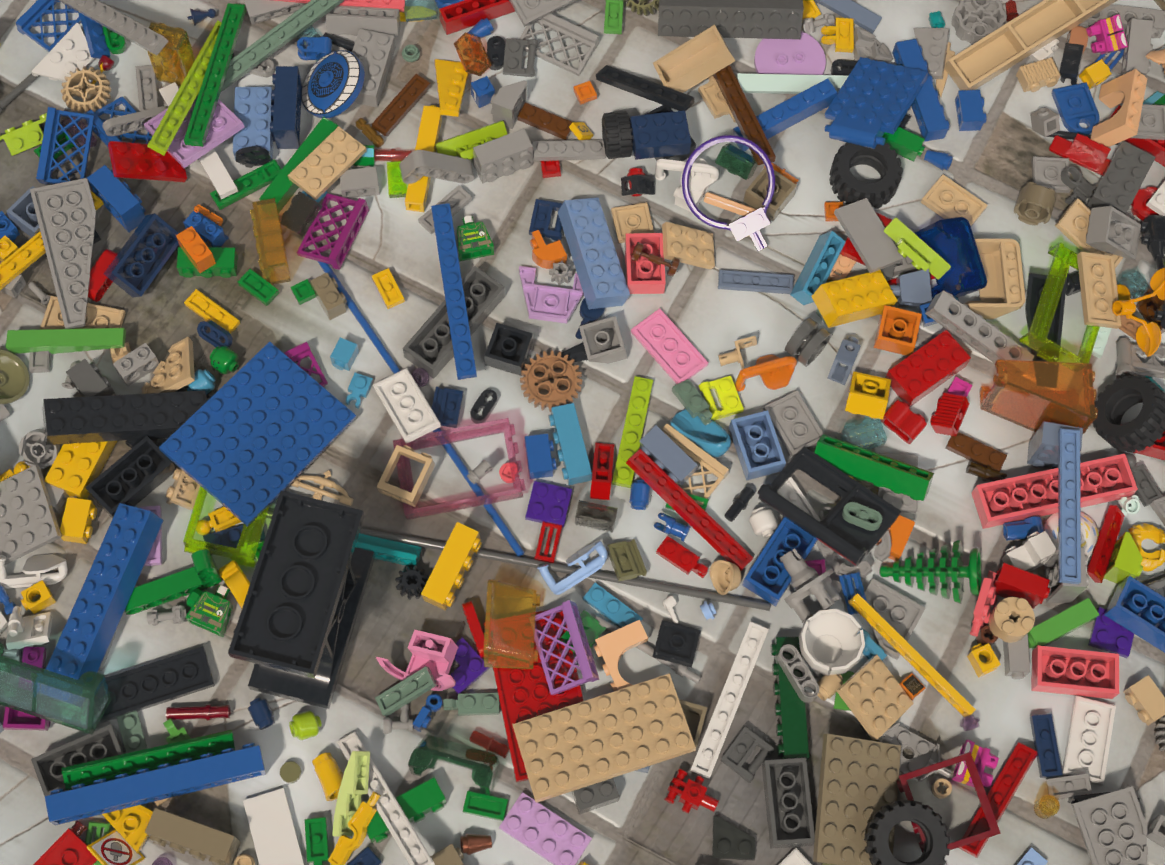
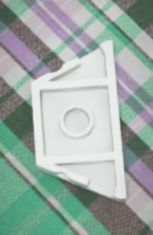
[31,23,95,83]

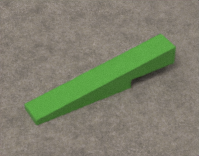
[5,328,126,354]

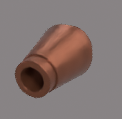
[460,834,492,855]

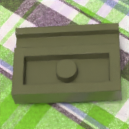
[606,539,647,582]

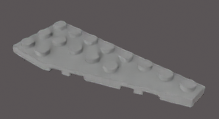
[30,178,96,329]
[1071,786,1148,865]

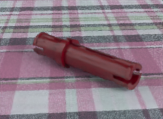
[166,704,231,721]

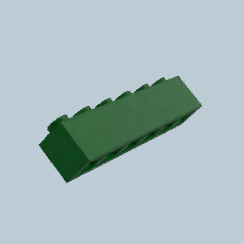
[815,434,934,501]

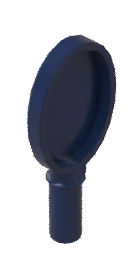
[575,298,605,339]

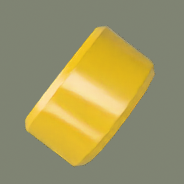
[218,560,250,609]

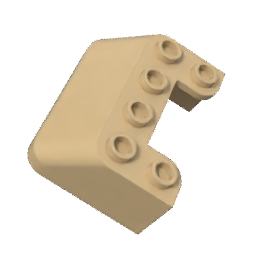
[957,239,1025,319]

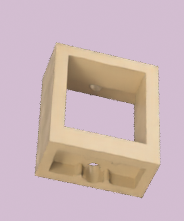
[377,445,435,507]

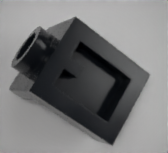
[1061,271,1081,296]

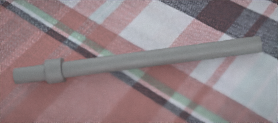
[595,615,701,684]

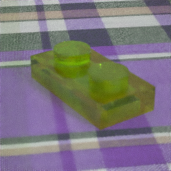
[387,161,407,198]

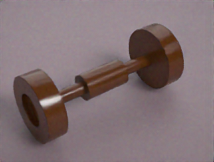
[631,242,680,277]

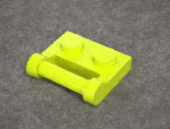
[699,376,744,421]

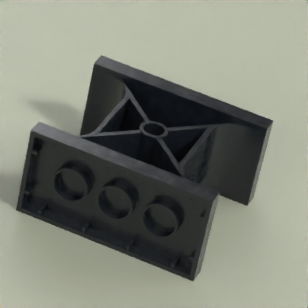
[228,490,375,709]

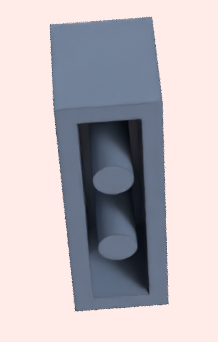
[639,425,698,485]

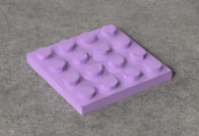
[143,93,244,168]

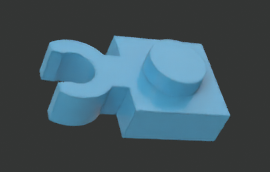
[346,373,373,409]

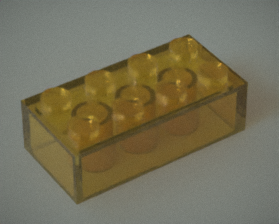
[147,22,195,86]
[250,198,291,285]

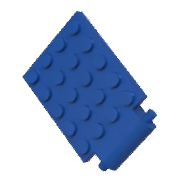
[825,57,928,149]

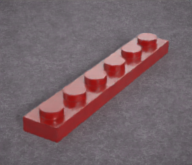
[959,742,1037,858]

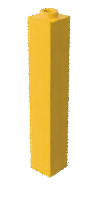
[405,105,443,212]

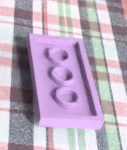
[499,792,592,865]

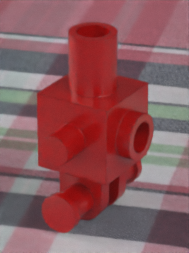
[664,769,719,814]

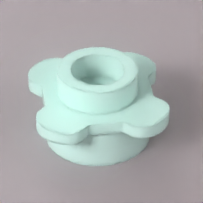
[1120,495,1140,515]

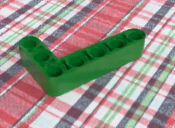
[125,549,221,615]

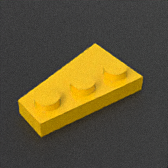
[102,805,153,854]

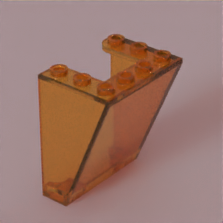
[979,360,1098,434]

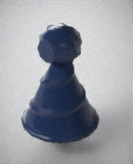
[187,8,216,26]

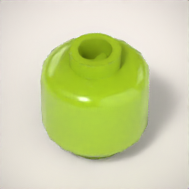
[289,710,322,740]

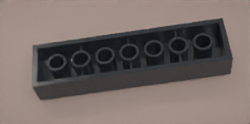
[42,391,207,445]

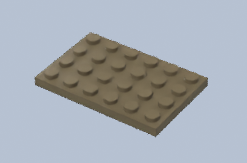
[813,734,901,865]

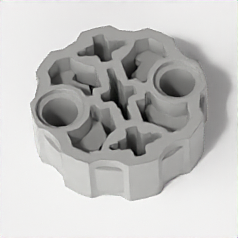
[951,0,1007,45]

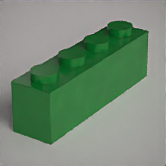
[367,777,447,843]

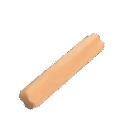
[704,192,757,216]

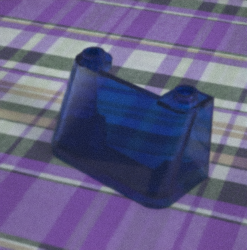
[915,217,987,300]

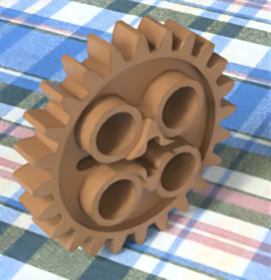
[520,350,582,412]

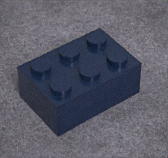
[630,111,691,160]

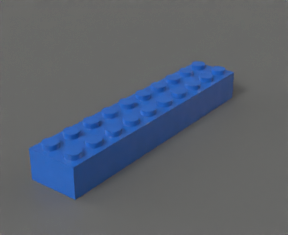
[36,503,164,708]
[45,743,266,826]

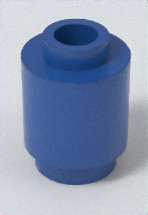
[629,480,651,510]

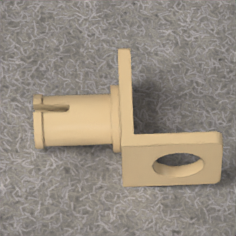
[718,336,757,369]

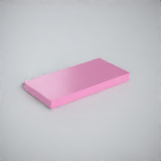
[631,308,709,384]

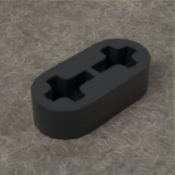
[830,59,858,76]
[470,389,497,424]

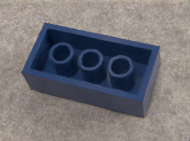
[270,66,302,149]
[104,213,179,298]

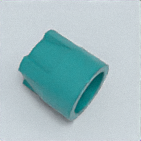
[928,11,945,28]

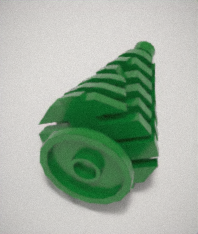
[879,540,981,604]

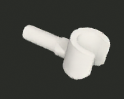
[663,596,679,624]

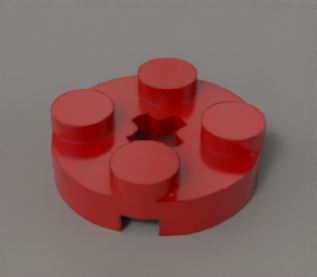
[1131,187,1160,220]

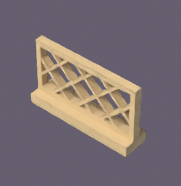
[662,424,729,505]

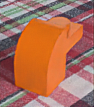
[530,230,567,269]

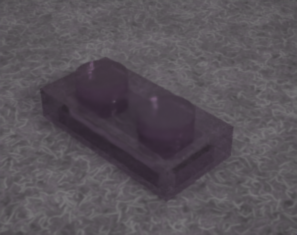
[61,117,97,148]

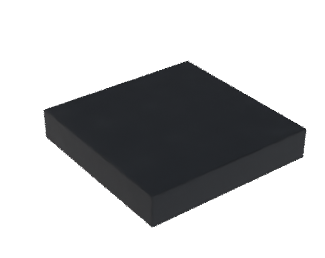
[652,620,701,668]

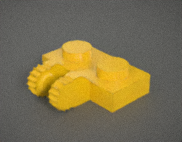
[821,18,854,53]

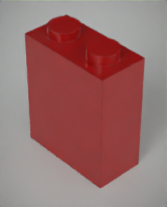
[994,563,1051,609]

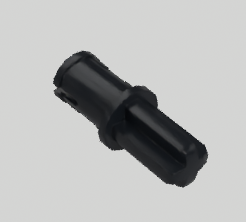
[724,486,755,522]

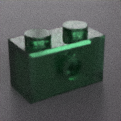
[715,143,758,180]

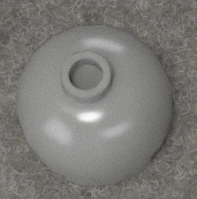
[19,429,61,469]

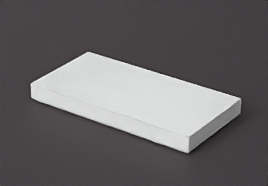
[373,368,441,444]
[1062,695,1116,786]
[243,788,305,865]

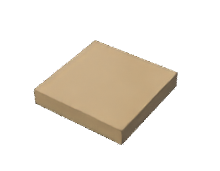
[611,202,654,243]

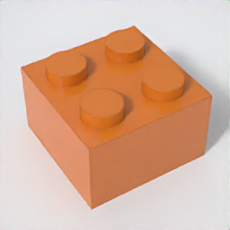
[873,305,922,356]

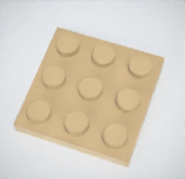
[837,655,914,741]

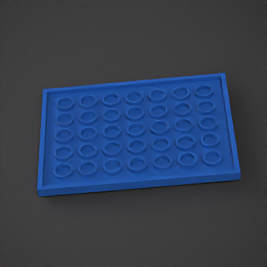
[159,342,356,527]

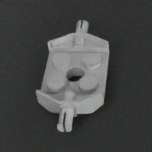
[866,723,952,782]

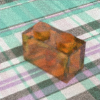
[454,32,492,76]

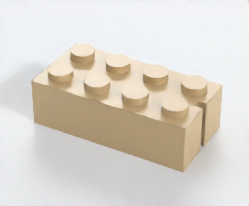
[653,25,735,93]

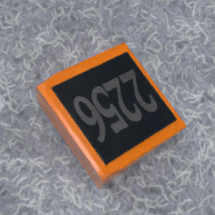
[899,673,926,700]

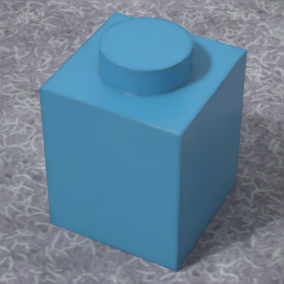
[330,337,359,371]

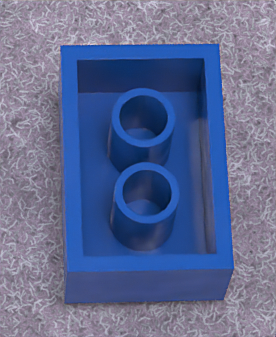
[87,165,146,233]

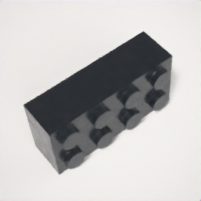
[85,436,176,519]

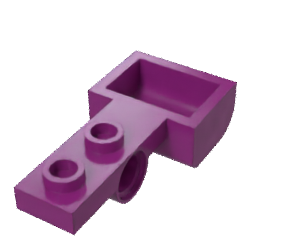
[3,647,52,731]

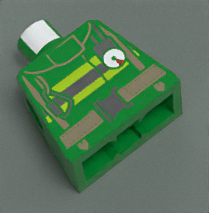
[457,216,494,262]
[185,585,233,637]

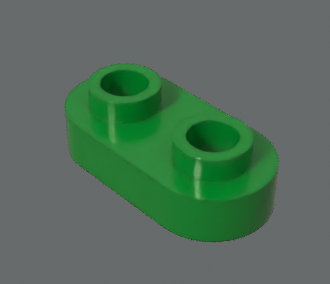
[103,26,126,54]

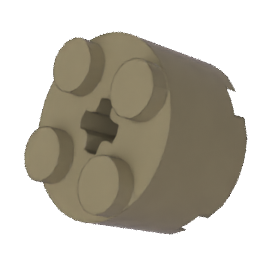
[1014,182,1056,225]

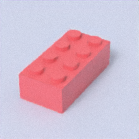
[1031,645,1119,699]

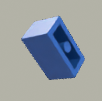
[955,90,986,131]
[525,434,556,479]

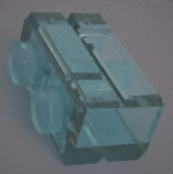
[841,418,887,450]

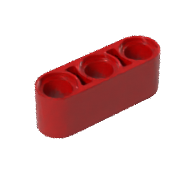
[88,249,118,302]

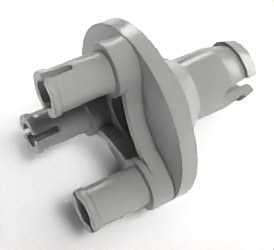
[780,548,842,623]

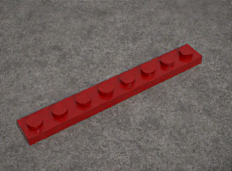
[626,449,753,571]

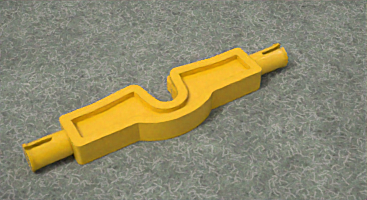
[328,791,381,865]

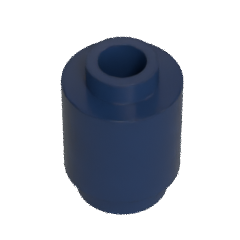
[247,697,275,730]

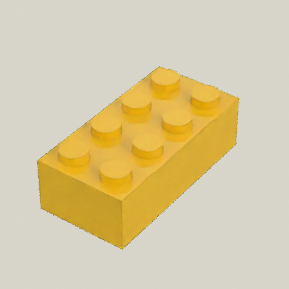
[811,270,898,328]
[44,441,117,500]
[421,522,482,611]

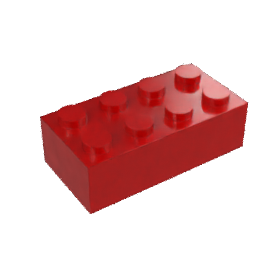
[885,330,971,407]

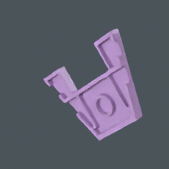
[519,266,584,324]

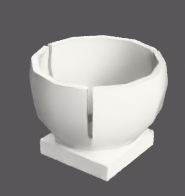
[799,609,865,677]

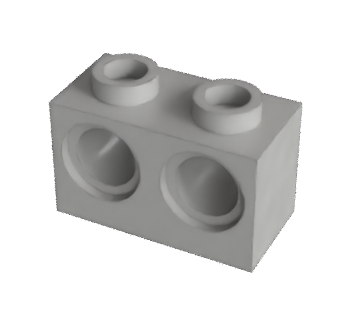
[113,343,159,386]

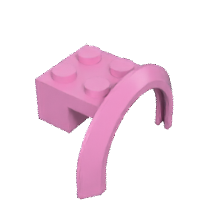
[376,630,458,691]

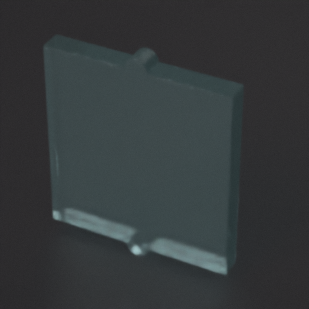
[403,0,437,22]

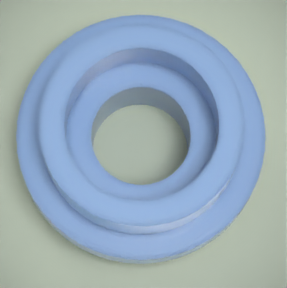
[700,601,717,620]

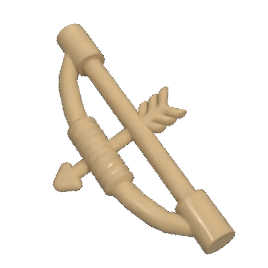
[290,470,353,506]

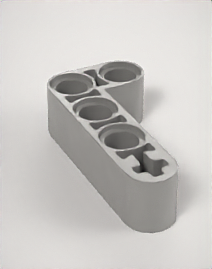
[399,150,474,184]

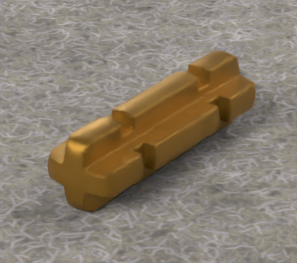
[355,118,384,148]

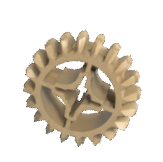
[61,66,112,114]

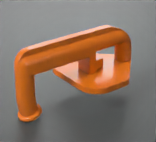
[734,355,797,392]

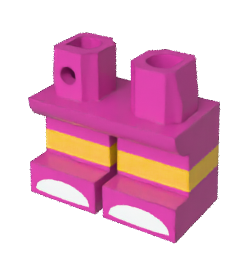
[1086,14,1128,55]
[951,739,999,787]

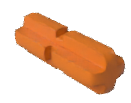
[193,204,223,226]

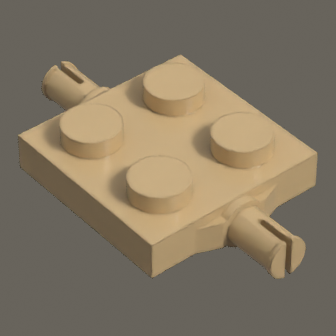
[698,75,736,122]

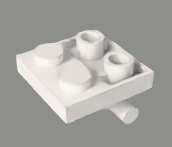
[6,606,53,650]

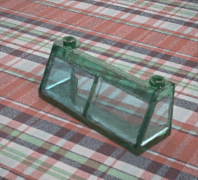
[0,642,111,734]

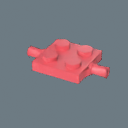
[970,571,997,636]

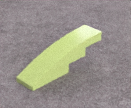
[332,751,370,837]

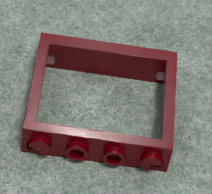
[896,752,1001,853]

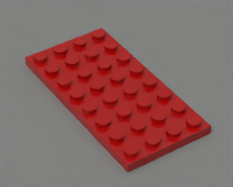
[484,609,584,782]

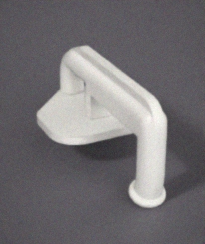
[655,158,719,192]
[0,554,68,589]

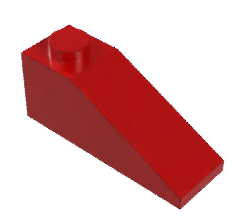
[590,443,615,500]

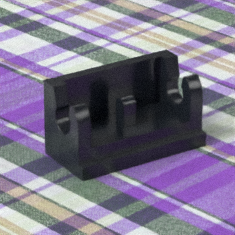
[1059,43,1084,85]

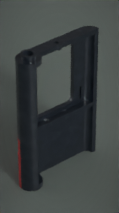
[757,446,901,566]

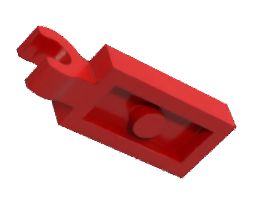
[656,536,708,578]

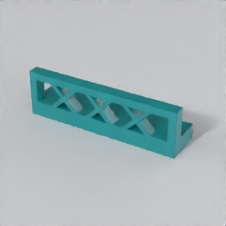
[355,533,422,567]

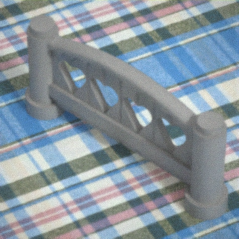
[1116,338,1165,379]

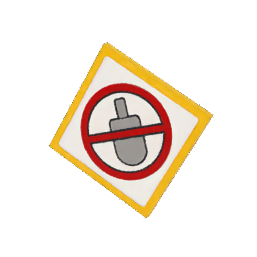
[86,830,145,865]

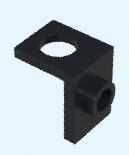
[621,175,655,196]

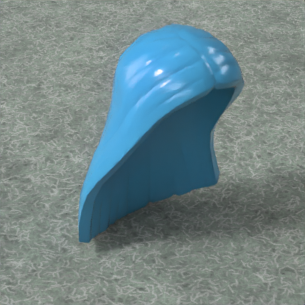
[670,409,731,458]

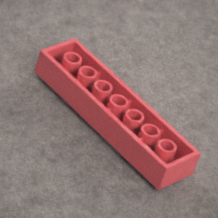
[972,454,1138,529]

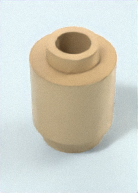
[817,674,843,701]

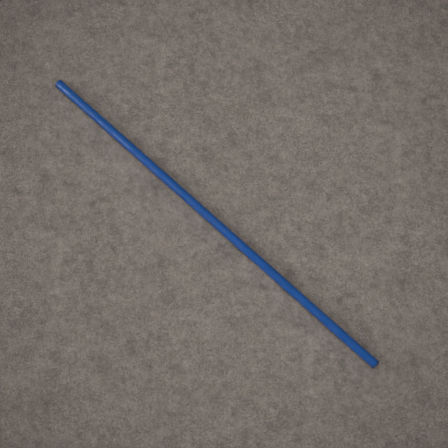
[316,253,525,557]

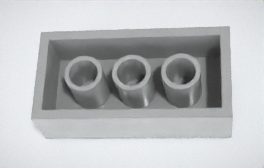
[352,29,396,108]

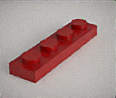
[1087,505,1125,583]

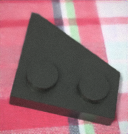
[712,816,755,861]

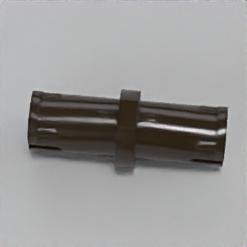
[966,461,1007,482]

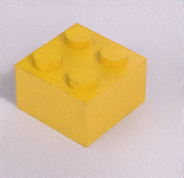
[845,371,891,419]

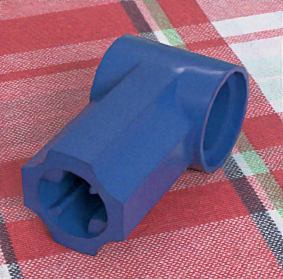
[1003,517,1044,541]

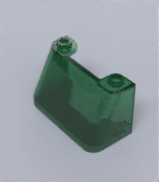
[408,735,500,796]

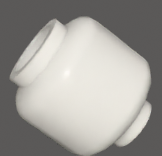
[749,507,778,538]

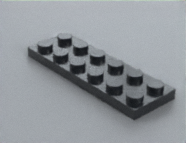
[86,646,215,725]

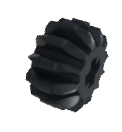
[395,565,429,600]

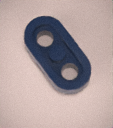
[197,319,233,347]

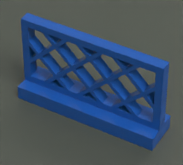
[16,0,81,52]
[85,97,152,147]
[36,107,95,184]

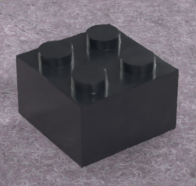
[484,323,533,376]

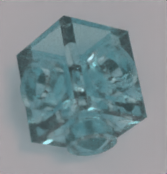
[1117,271,1148,299]

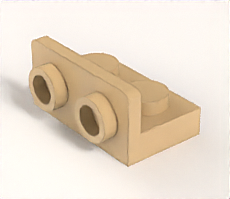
[166,467,201,510]

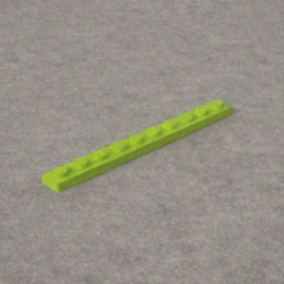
[147,20,222,156]

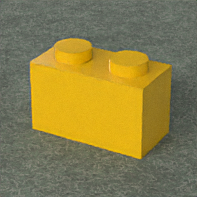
[60,497,97,544]

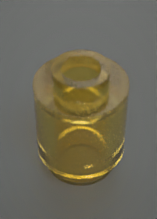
[1034,795,1060,819]

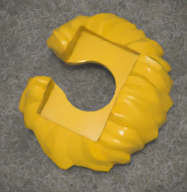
[1128,523,1165,571]

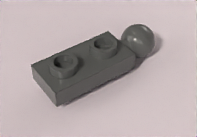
[1125,453,1163,507]

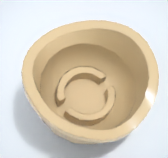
[709,560,742,595]

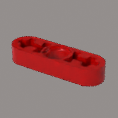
[462,601,490,658]

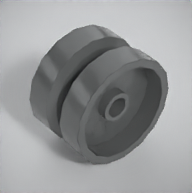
[784,318,832,367]

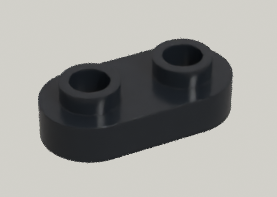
[487,36,505,70]

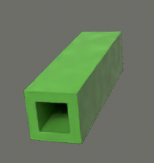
[1028,598,1099,650]

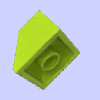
[1104,531,1143,584]

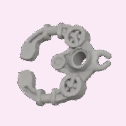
[817,506,892,578]

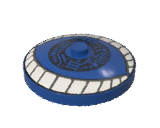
[301,50,365,118]

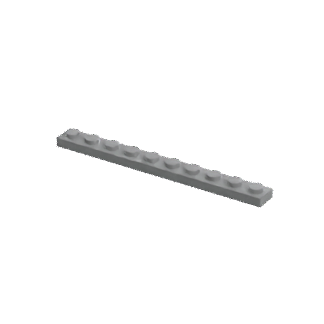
[58,0,168,56]

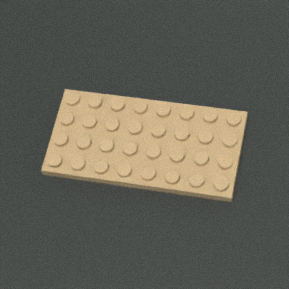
[512,673,696,803]

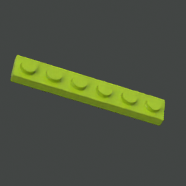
[612,376,653,488]

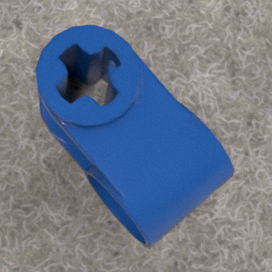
[297,37,332,60]

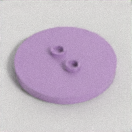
[754,31,826,75]

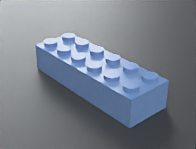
[558,198,630,309]

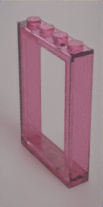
[393,418,526,520]

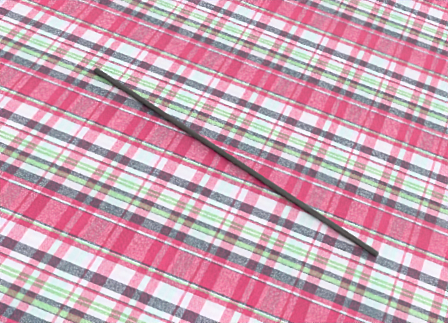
[262,510,771,611]

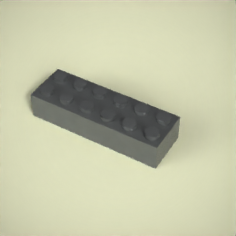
[403,266,505,379]

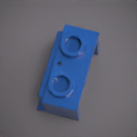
[183,211,229,248]

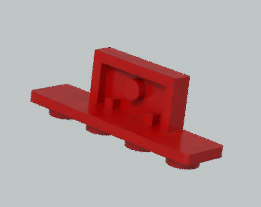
[1049,134,1111,176]

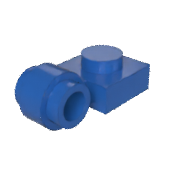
[412,694,443,732]

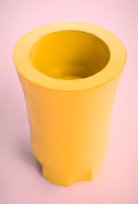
[312,752,344,801]

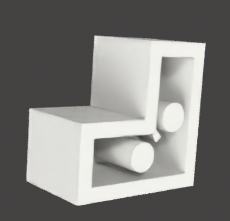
[1002,531,1057,572]

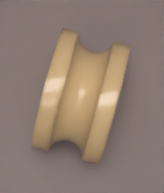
[931,778,952,799]

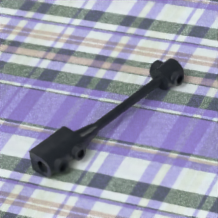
[1140,215,1165,329]

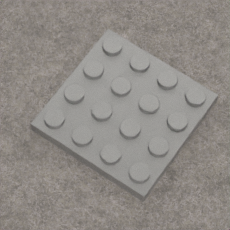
[0,465,62,565]

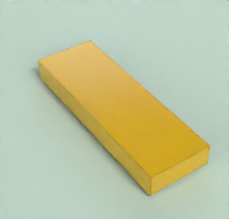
[184,289,240,334]

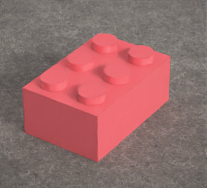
[624,233,666,294]

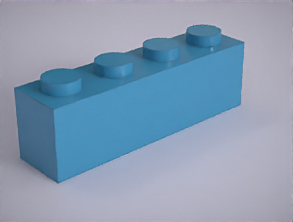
[790,231,846,305]
[548,403,592,485]

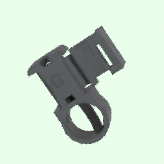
[1060,166,1096,206]

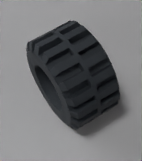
[602,111,633,159]

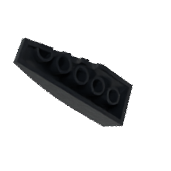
[1025,273,1067,389]

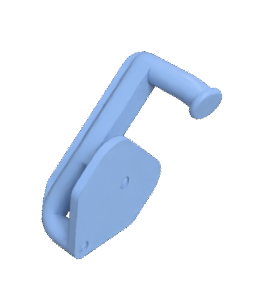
[537,540,607,595]

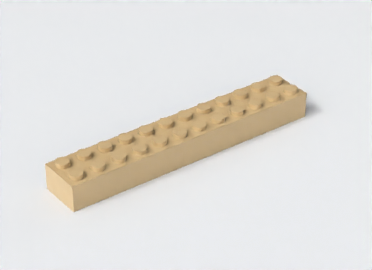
[945,0,1118,90]

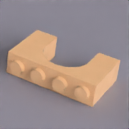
[1091,69,1147,148]
[593,620,648,692]

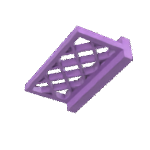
[528,600,599,695]

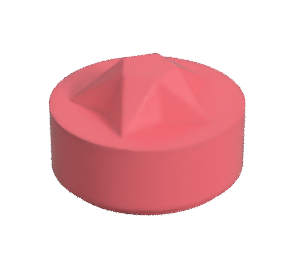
[499,462,519,483]

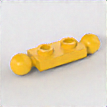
[195,507,242,535]

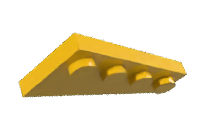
[435,59,470,117]

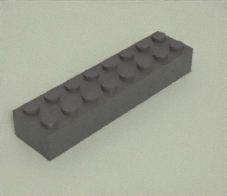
[658,0,803,40]

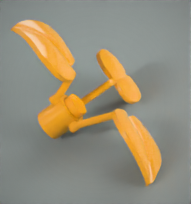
[1112,268,1165,357]

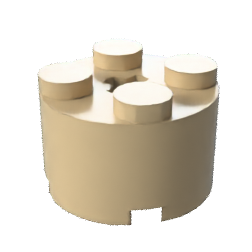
[989,597,1035,643]

